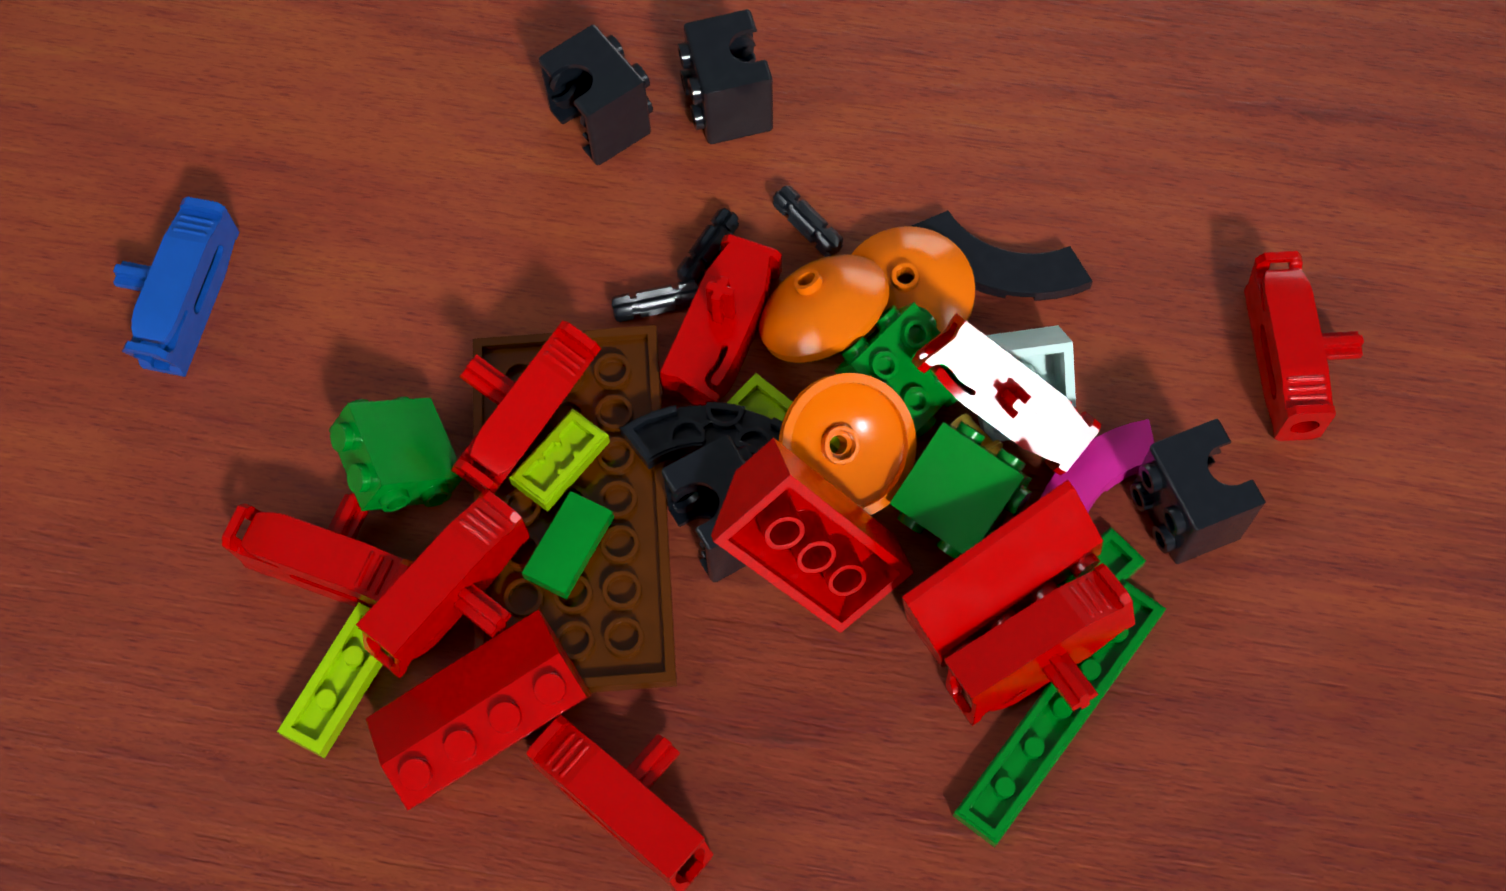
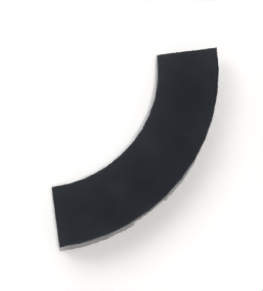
[912,210,1093,301]
[620,402,782,469]

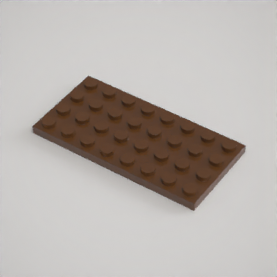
[473,325,677,693]

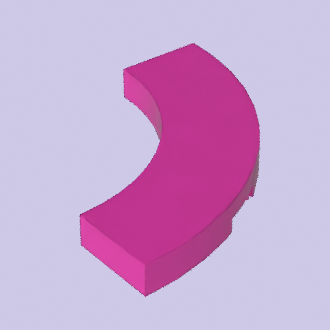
[1040,419,1155,513]

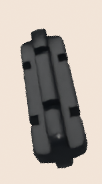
[773,185,843,257]
[677,208,739,285]
[611,280,698,322]

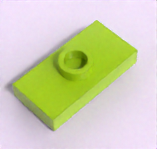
[509,409,610,512]

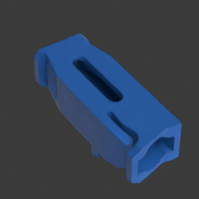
[113,197,240,377]

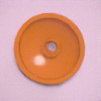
[851,226,975,339]
[759,254,889,363]
[779,373,917,515]

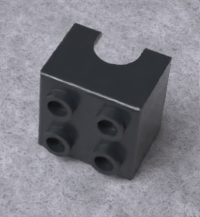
[677,9,773,145]
[539,25,653,165]
[1130,419,1266,564]
[662,435,752,583]

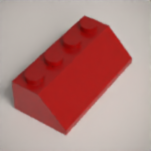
[711,438,914,633]
[902,479,1103,667]
[365,609,592,811]

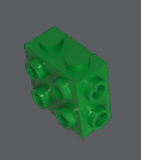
[834,302,964,439]
[329,396,463,512]
[889,421,1032,559]

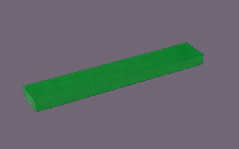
[953,580,1167,848]

